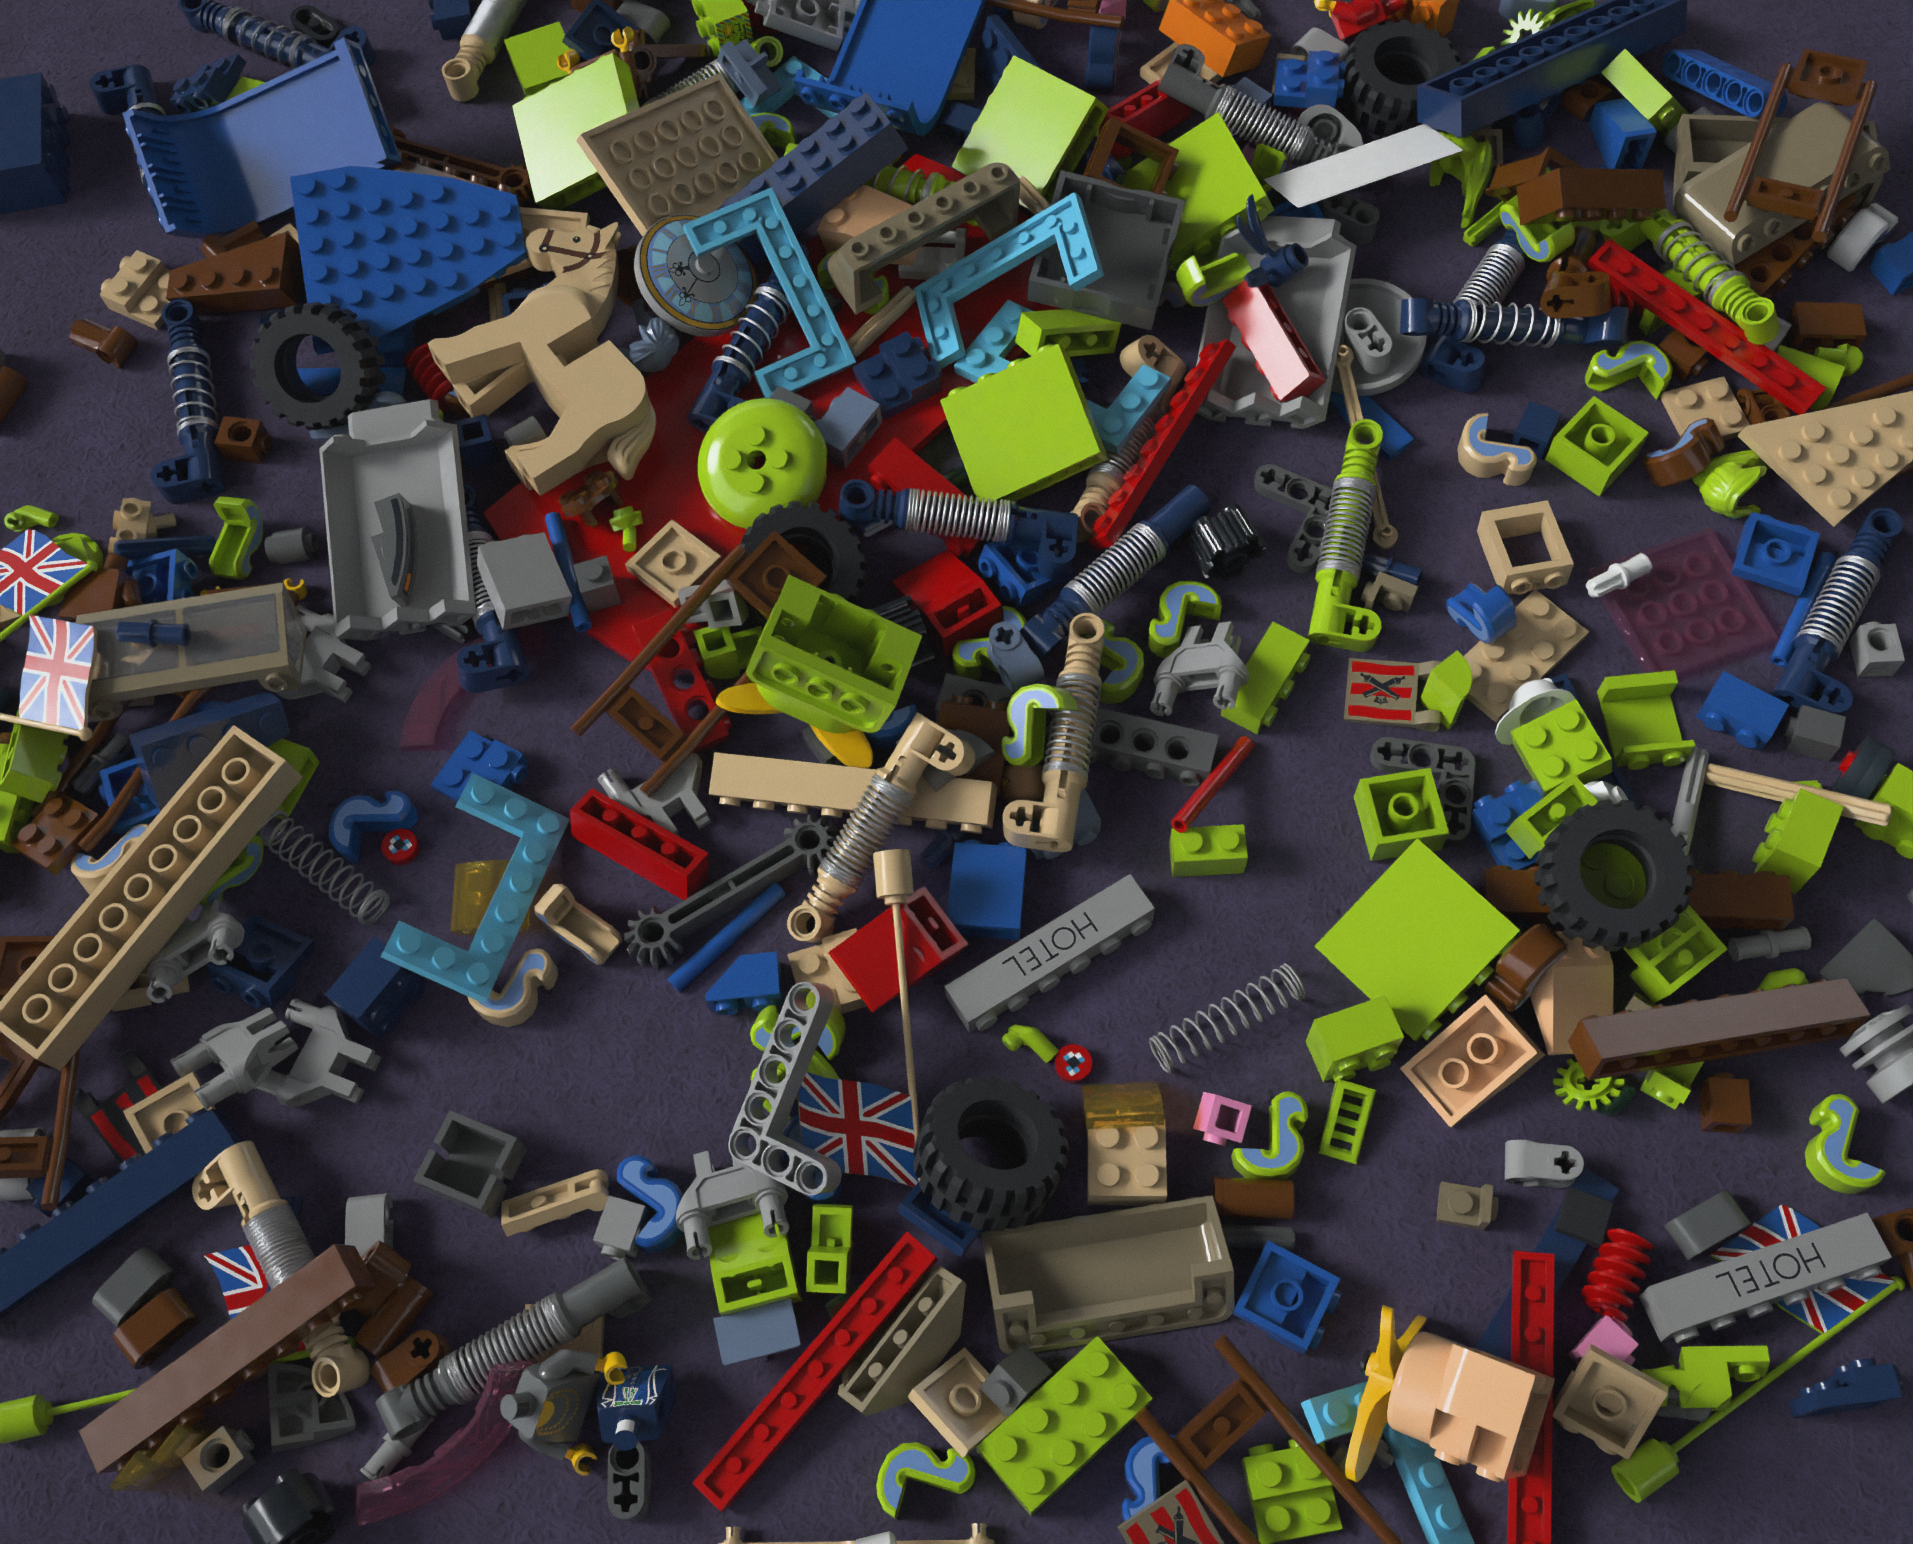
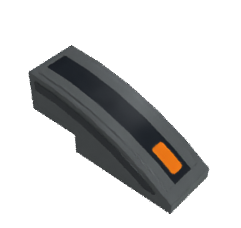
[371,493,418,607]

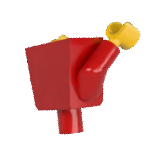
[1314,0,1406,46]

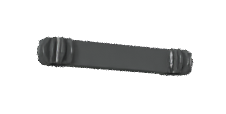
[624,813,838,969]

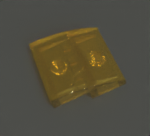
[450,860,530,936]
[1081,1080,1164,1130]
[109,1424,212,1491]

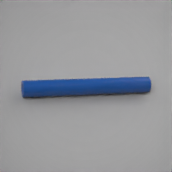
[545,512,592,632]
[1770,552,1836,667]
[667,882,786,993]

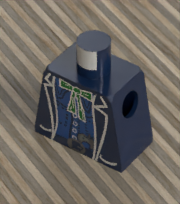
[596,1364,676,1451]

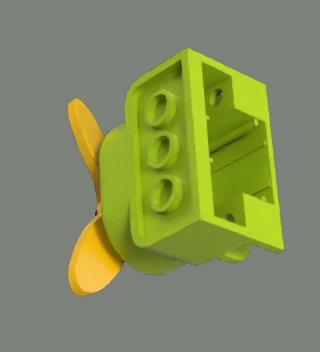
[716,575,922,769]

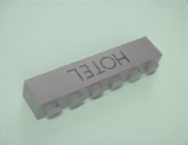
[945,874,1155,1033]
[1639,1213,1892,1344]

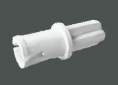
[1586,553,1652,598]

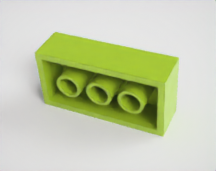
[976,1336,1153,1516]

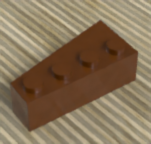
[1516,168,1666,225]
[166,232,303,315]

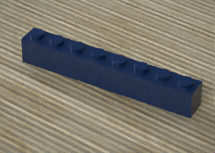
[0,1108,243,1319]

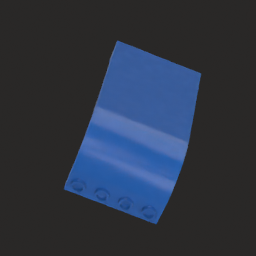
[793,0,986,136]
[122,38,402,238]

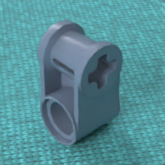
[987,622,1044,693]

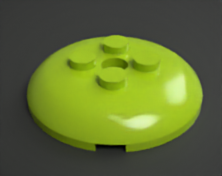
[698,398,828,530]

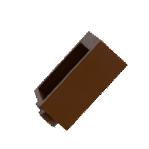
[1083,117,1179,196]

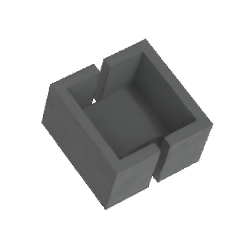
[413,1110,527,1219]

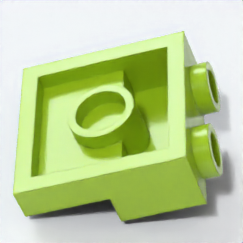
[1241,1439,1343,1544]

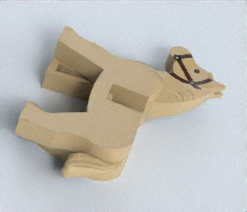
[427,222,656,496]

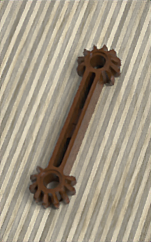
[389,124,536,208]

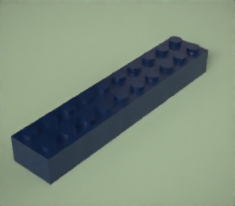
[1417,0,1687,137]

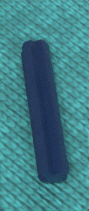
[114,535,216,560]

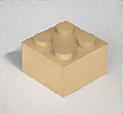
[1087,1119,1167,1206]

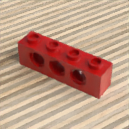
[632,609,732,754]

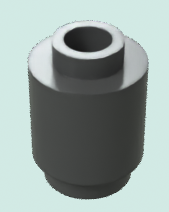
[265,527,319,565]

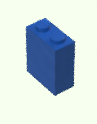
[947,840,1027,940]

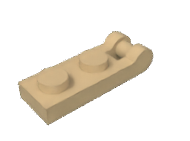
[501,1169,609,1237]

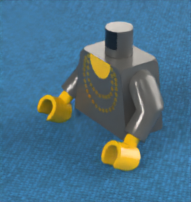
[500,1349,628,1476]

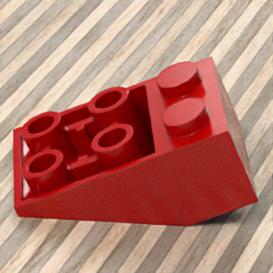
[891,549,1002,657]
[828,886,968,1013]

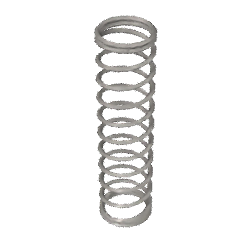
[256,810,390,925]
[1149,963,1306,1073]

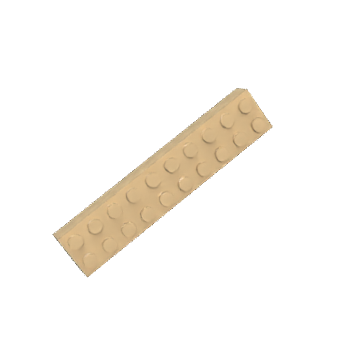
[0,725,303,1071]

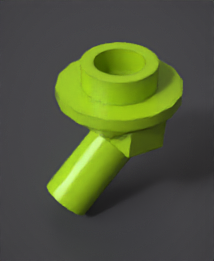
[1814,343,1864,377]
[609,506,643,552]

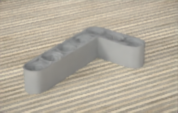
[728,981,842,1196]

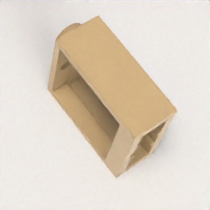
[1477,500,1574,595]

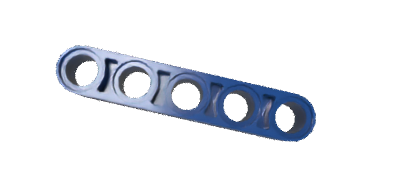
[1662,49,1788,117]

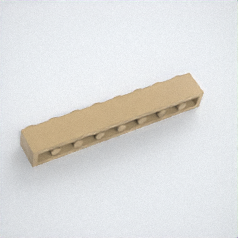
[709,752,998,834]

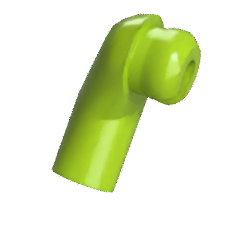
[4,505,59,532]
[1757,968,1809,991]
[1002,1024,1059,1063]

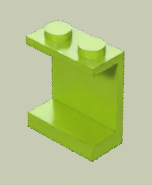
[1597,670,1695,770]

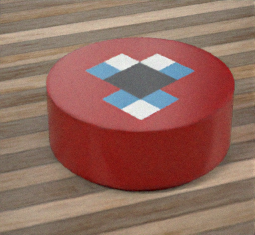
[381,828,420,865]
[1055,1044,1092,1084]

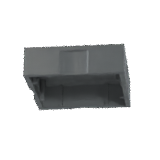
[1027,170,1186,331]

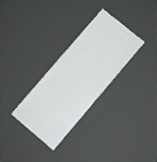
[1264,124,1464,208]

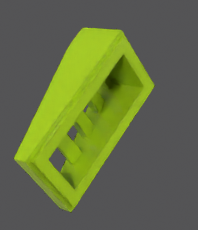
[1318,1079,1376,1164]

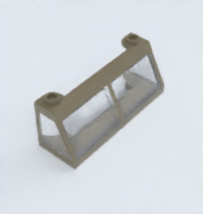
[76,582,307,722]

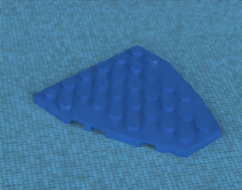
[290,166,528,355]

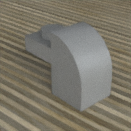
[678,580,750,629]

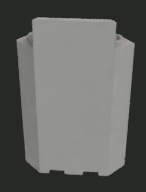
[1196,215,1356,429]
[319,399,476,641]

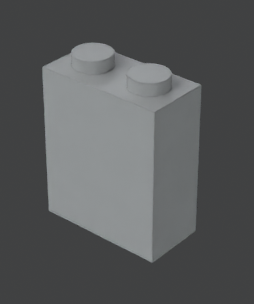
[476,532,572,630]

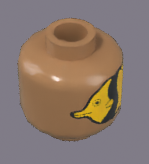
[1001,763,1045,803]

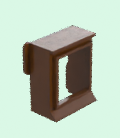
[1485,146,1584,203]

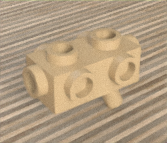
[108,498,176,561]

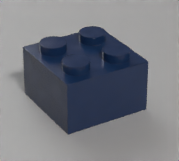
[325,936,427,1040]

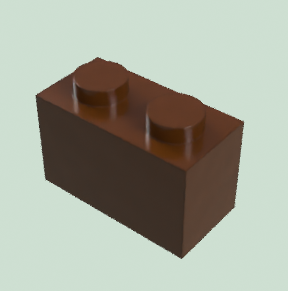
[1786,301,1867,353]

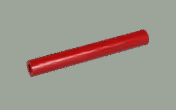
[1171,736,1254,833]

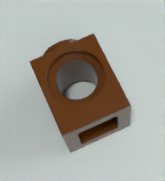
[214,416,272,464]
[1698,1073,1752,1134]

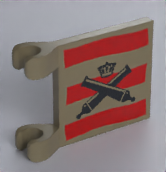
[1344,658,1441,732]
[1117,1480,1224,1544]

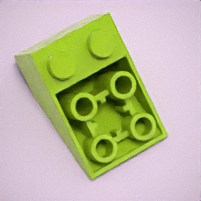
[708,1212,802,1316]

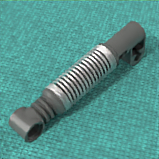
[1157,44,1354,165]
[375,1257,652,1441]

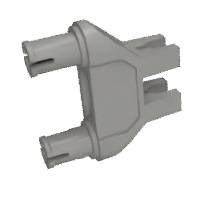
[275,605,371,703]
[1150,621,1250,716]
[598,753,711,837]
[146,898,245,1003]
[255,998,381,1107]
[170,1007,298,1110]
[676,1151,789,1260]

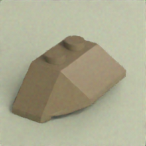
[838,1264,966,1416]

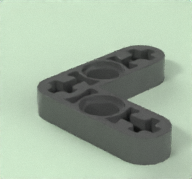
[1254,464,1334,574]
[1370,737,1475,846]

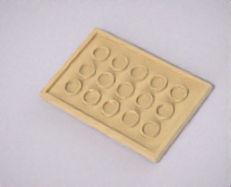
[576,73,779,237]

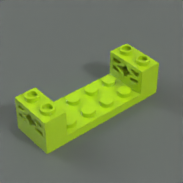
[1506,774,1727,1003]

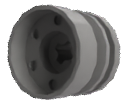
[1839,1004,1913,1104]

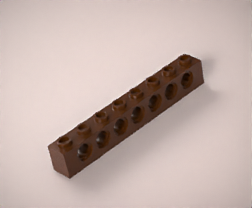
[1658,193,1858,383]

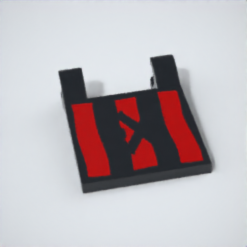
[73,1049,164,1164]

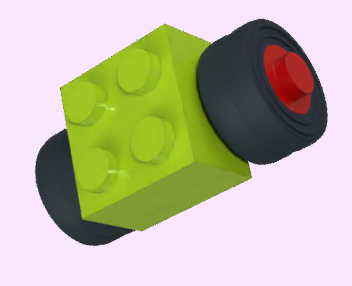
[1833,736,1913,859]

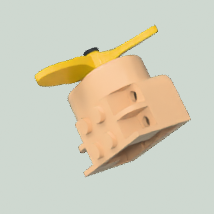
[1345,1304,1555,1483]

